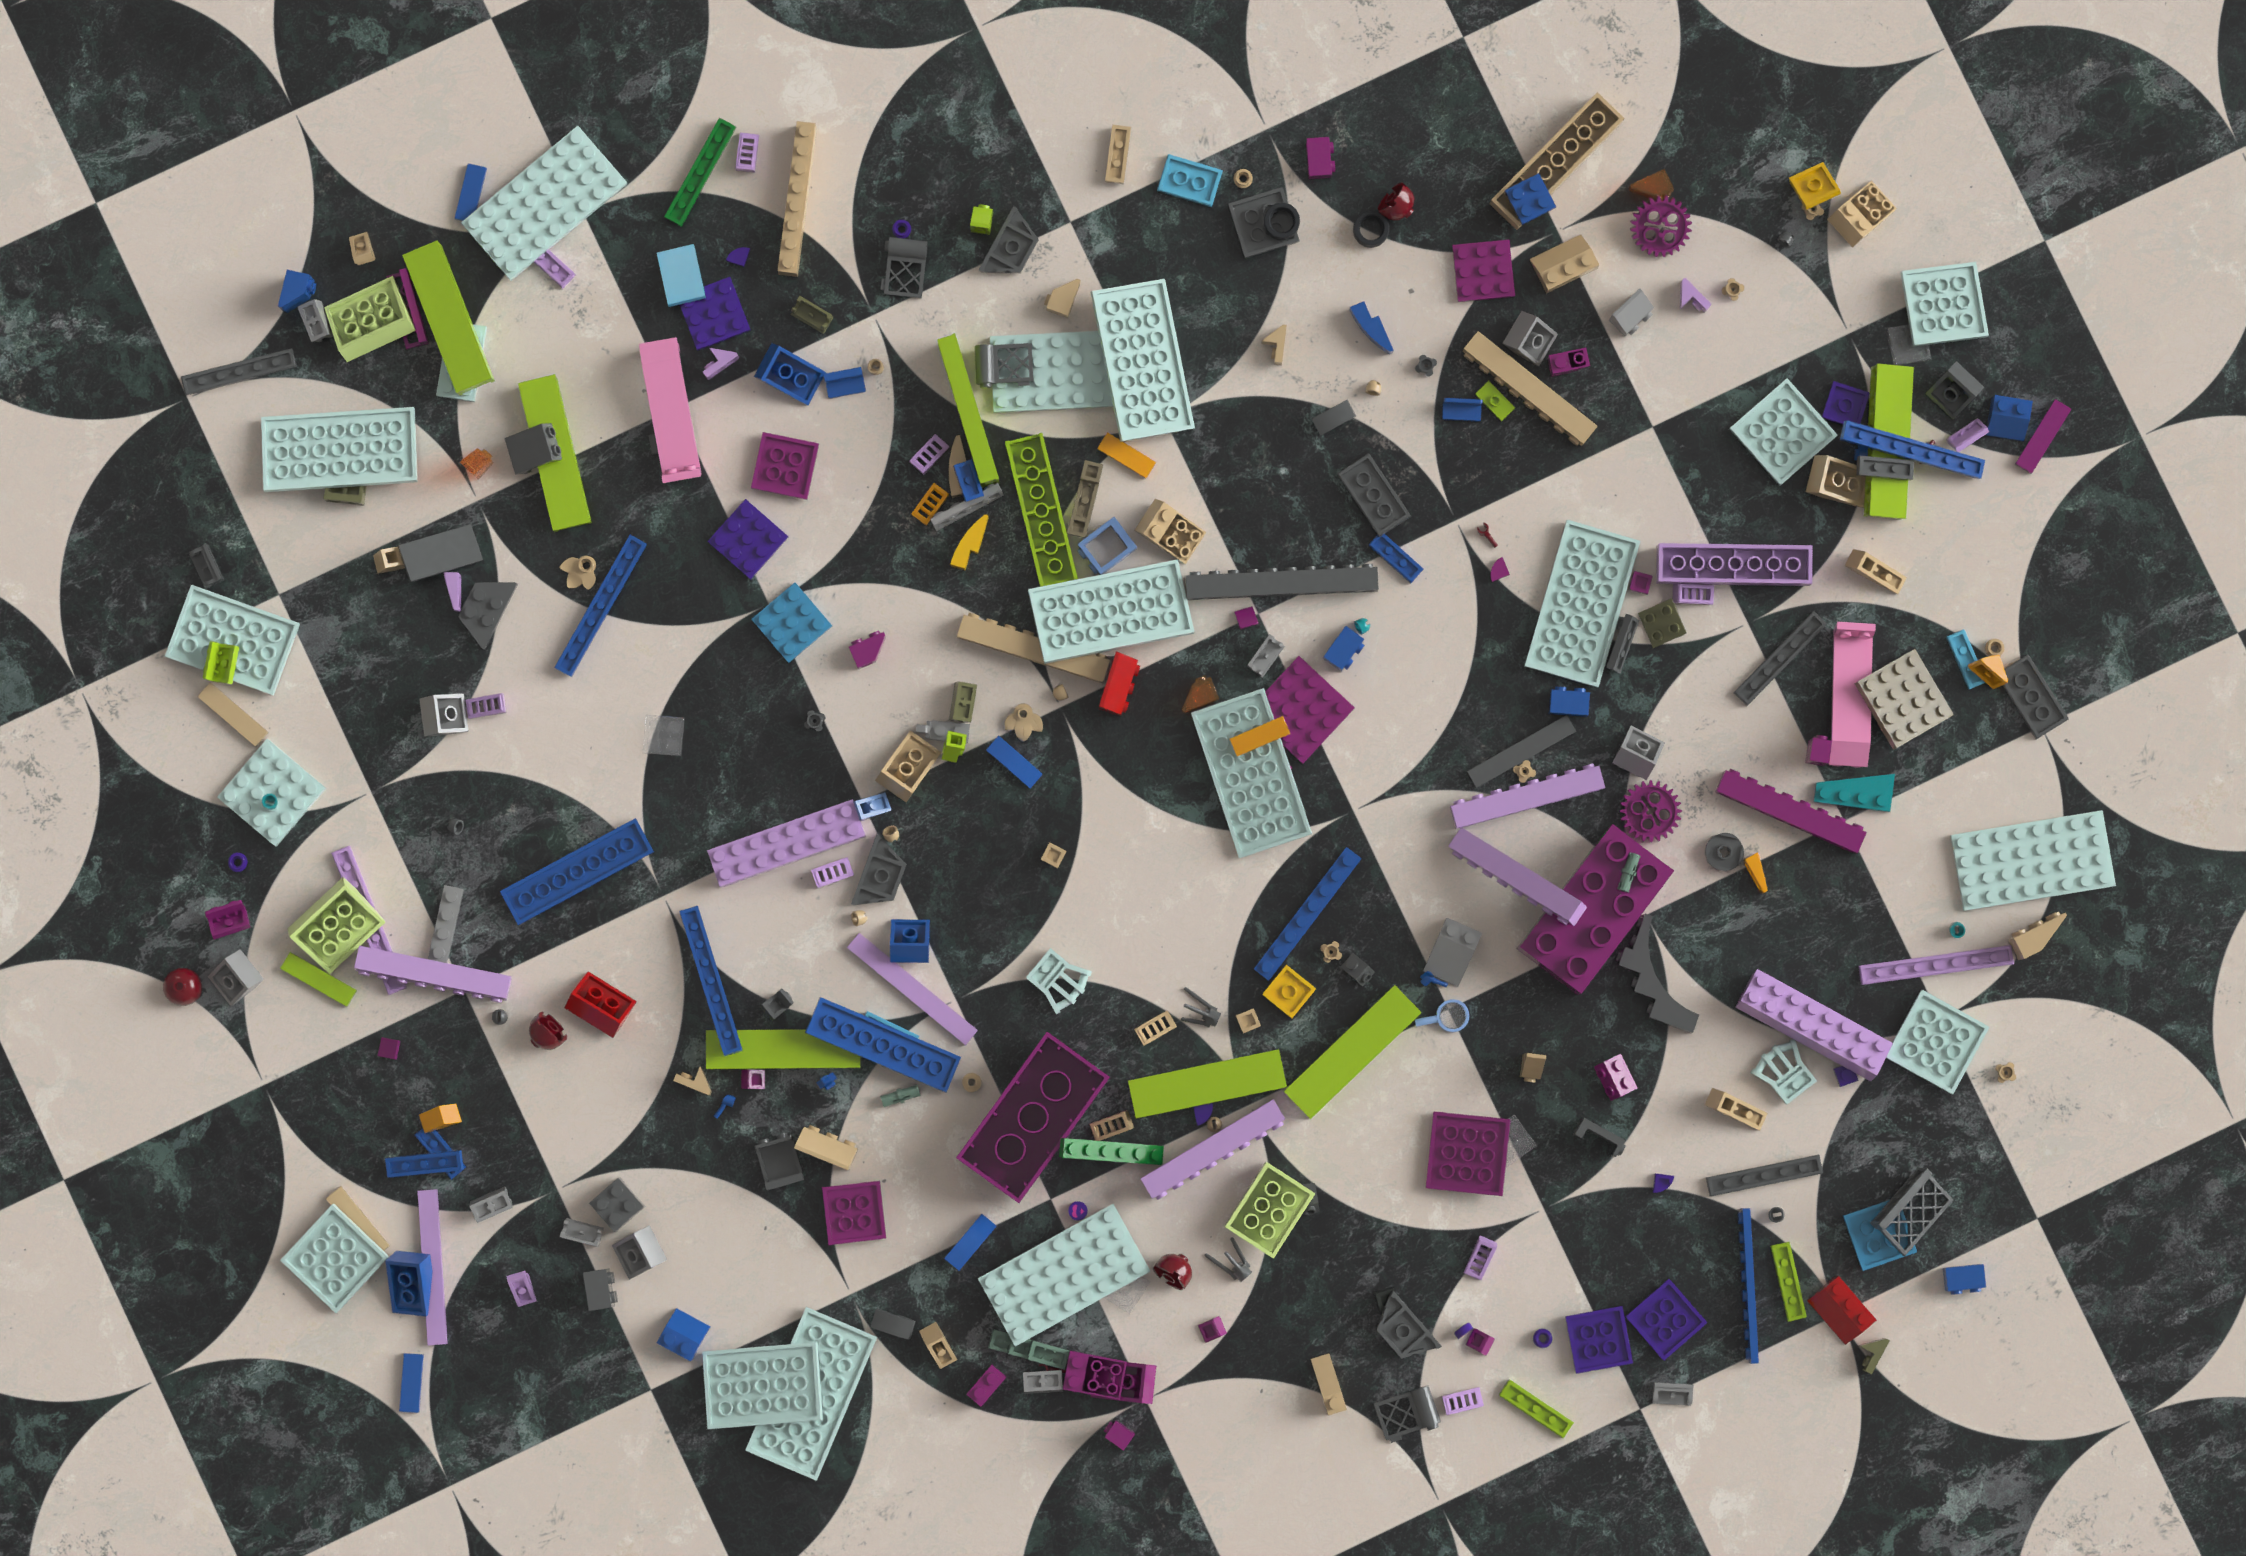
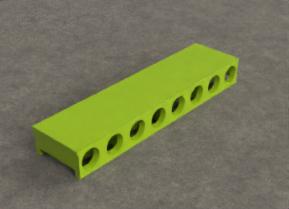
[402,240,495,396]
[937,333,1000,488]
[1863,364,1914,520]
[518,374,592,532]
[1005,433,1078,587]
[1284,985,1422,1119]
[706,1029,861,1069]
[1128,1049,1287,1118]

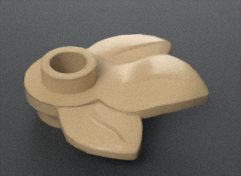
[560,556,596,590]
[1005,703,1043,742]

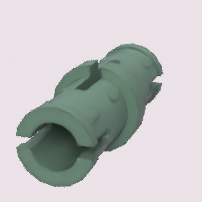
[1617,852,1641,893]
[880,1084,921,1108]

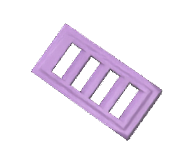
[735,133,759,173]
[909,434,949,475]
[444,572,461,612]
[1672,583,1714,605]
[465,693,506,719]
[811,857,854,888]
[1464,1236,1497,1280]
[1442,1387,1484,1415]

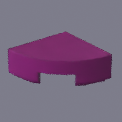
[1490,557,1510,582]

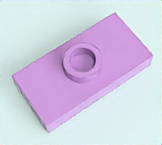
[1946,418,1989,452]

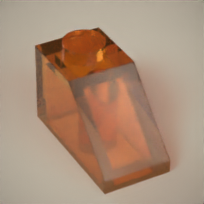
[1629,169,1674,200]
[460,448,494,480]
[1182,676,1219,714]

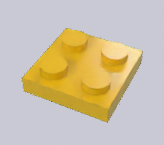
[1789,162,1841,210]
[1262,964,1316,1019]

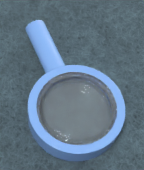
[1415,999,1469,1032]

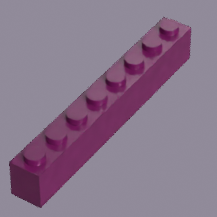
[1715,769,1867,854]

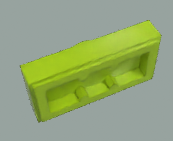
[1475,381,1515,422]

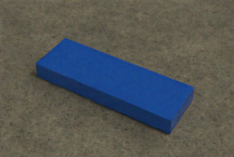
[455,163,487,221]
[1368,534,1424,584]
[415,1128,466,1180]
[399,1353,424,1413]

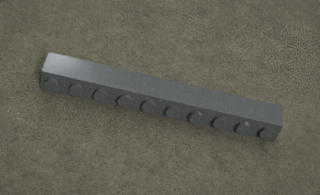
[1186,564,1379,600]

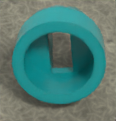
[1354,618,1370,635]
[262,794,278,810]
[1949,922,1966,938]

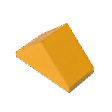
[1968,655,2008,689]
[419,1104,462,1133]

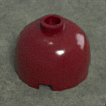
[1378,182,1414,221]
[163,968,202,1006]
[529,1012,567,1050]
[1153,1254,1192,1290]

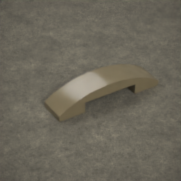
[1067,460,1103,538]

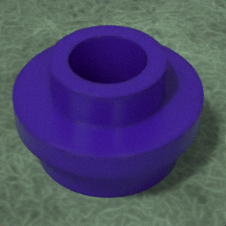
[892,220,911,239]
[228,853,248,872]
[1533,1329,1552,1348]

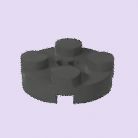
[1705,833,1744,871]

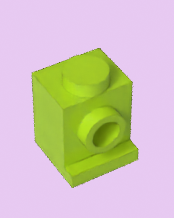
[941,731,967,763]

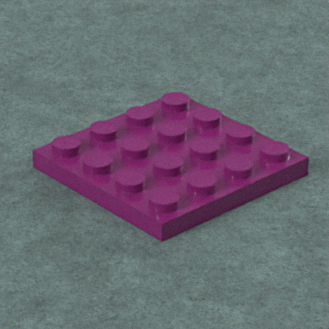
[1265,656,1355,764]
[1426,1111,1511,1196]

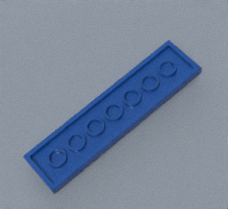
[500,818,654,925]
[805,997,961,1093]

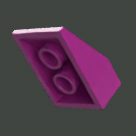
[1091,1362,1157,1404]

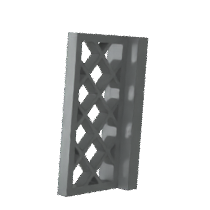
[1870,1167,1953,1256]

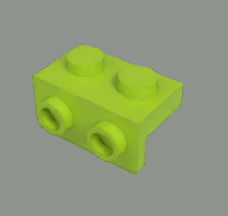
[203,641,239,684]

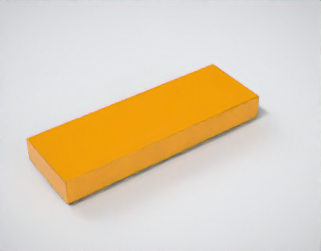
[1097,432,1156,479]
[1230,716,1290,756]

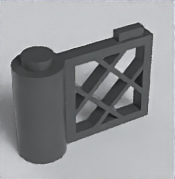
[881,237,928,298]
[974,343,1033,388]
[1374,1385,1441,1443]

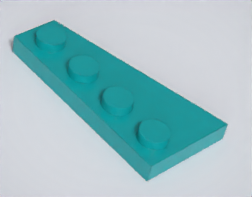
[1813,774,1895,812]

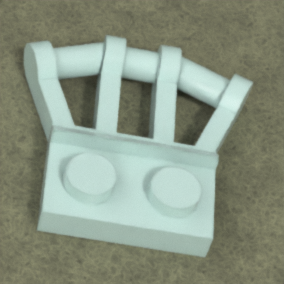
[1026,948,1092,1014]
[1750,1039,1817,1105]

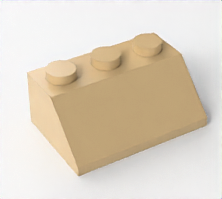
[1530,234,1599,294]
[794,1125,858,1170]

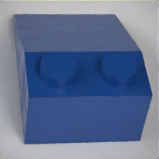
[754,343,826,405]
[385,1251,433,1317]

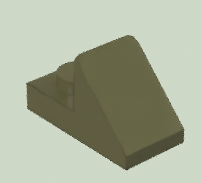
[1858,1338,1890,1375]

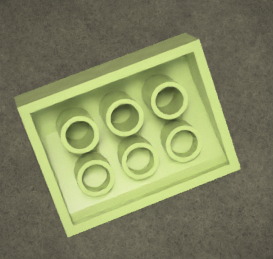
[324,276,416,362]
[288,877,385,974]
[1224,1161,1315,1259]

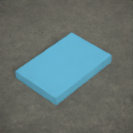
[1157,154,1223,207]
[657,244,706,307]

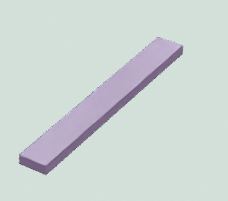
[331,846,407,995]
[847,933,978,1045]
[1858,945,2014,985]
[418,1189,448,1345]

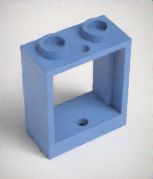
[1077,517,1137,575]

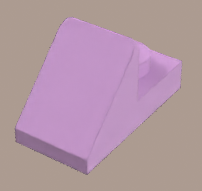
[1680,278,1712,313]
[703,348,739,380]
[506,1271,537,1307]

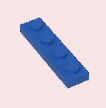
[385,1150,464,1178]

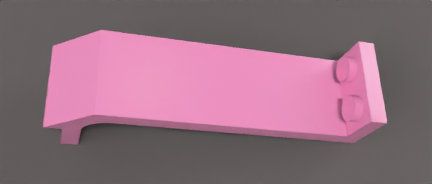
[639,337,702,483]
[1829,622,1876,768]

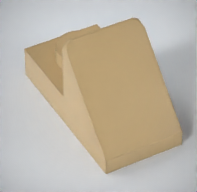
[349,232,375,265]
[1261,325,1287,365]
[673,1067,712,1095]

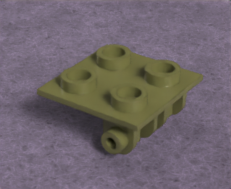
[1638,598,1687,648]

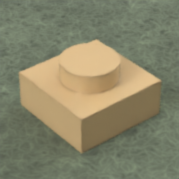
[1041,842,1067,868]
[1236,1008,1261,1033]

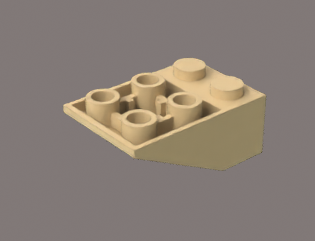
[1827,181,1897,248]
[1134,499,1206,564]
[2008,912,2067,960]

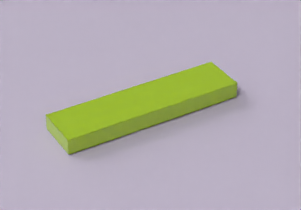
[280,952,357,1007]
[1770,1242,1807,1322]
[1499,1379,1574,1438]

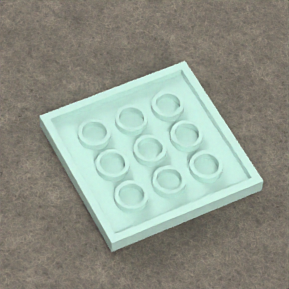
[1900,262,1989,347]
[1729,378,1838,486]
[217,739,326,847]
[1886,990,1989,1094]
[280,1204,389,1313]

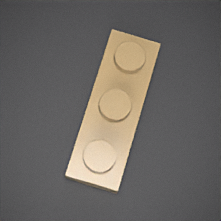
[1105,124,1131,184]

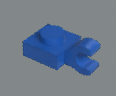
[816,1072,837,1090]

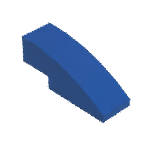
[1349,301,1394,355]
[986,735,1043,789]
[944,1214,996,1271]

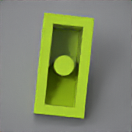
[970,204,993,235]

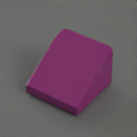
[1234,606,1258,630]
[378,1037,401,1060]
[741,1069,765,1089]
[1198,1316,1227,1343]
[1466,1328,1495,1356]

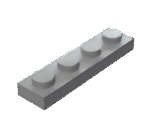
[930,483,1004,531]
[428,885,464,963]

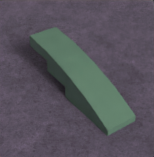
[988,1329,1070,1370]

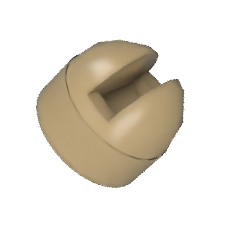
[867,359,884,375]
[1365,380,1381,396]
[1053,684,1069,700]
[883,826,899,843]
[851,910,867,926]
[1207,1117,1222,1132]

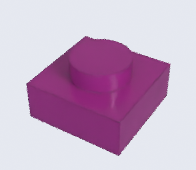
[1629,571,1653,595]

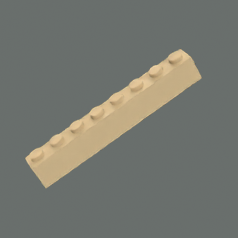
[778,121,817,277]
[1463,331,1597,446]
[957,613,1110,684]

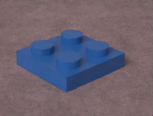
[1504,173,1556,225]

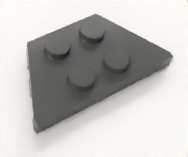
[979,206,1039,274]
[458,582,518,650]
[851,834,907,905]
[1375,1291,1442,1359]

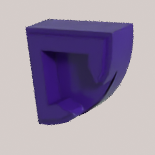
[726,247,750,267]
[1193,1103,1213,1126]
[1652,1173,1674,1193]

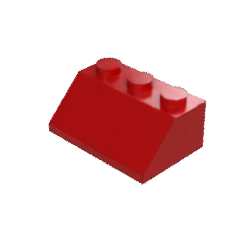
[1099,651,1140,716]
[564,972,637,1038]
[1807,1276,1877,1345]

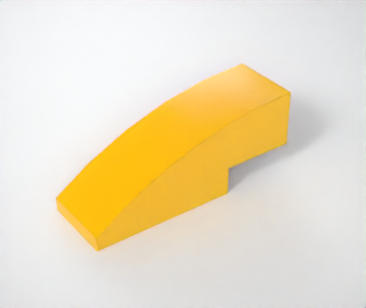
[950,515,989,570]

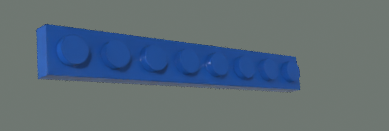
[1840,421,1985,479]
[554,535,647,677]
[1254,847,1362,981]
[679,906,743,1057]
[1737,1208,1759,1364]

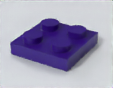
[1822,381,1870,425]

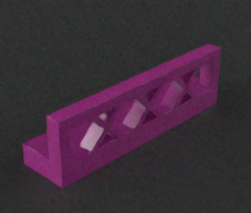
[386,268,429,350]

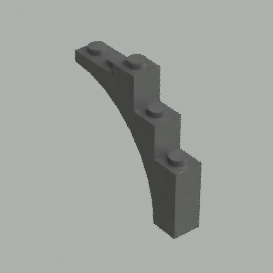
[1616,913,1699,1033]

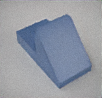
[853,793,891,821]

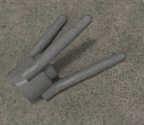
[1181,987,1221,1028]
[1205,1237,1252,1282]

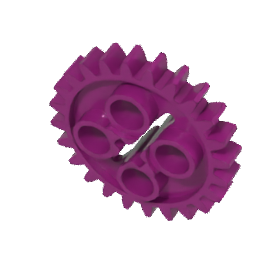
[1630,195,1692,257]
[1619,780,1682,843]

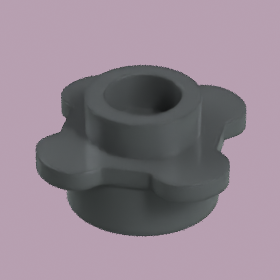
[1415,355,1437,377]
[804,710,826,732]

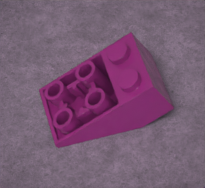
[1063,1350,1127,1400]

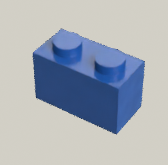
[1323,626,1365,672]
[1549,687,1590,717]
[1943,1264,1986,1295]

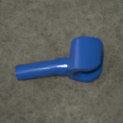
[1420,971,1448,987]
[714,1095,736,1119]

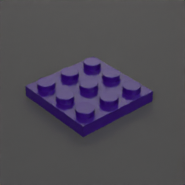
[680,277,751,351]
[708,499,789,580]
[1625,1279,1707,1361]
[1565,1306,1633,1374]

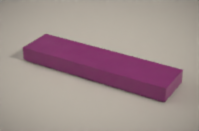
[2015,399,2071,474]

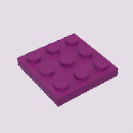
[1452,240,1515,302]
[751,432,819,500]
[822,1181,886,1245]

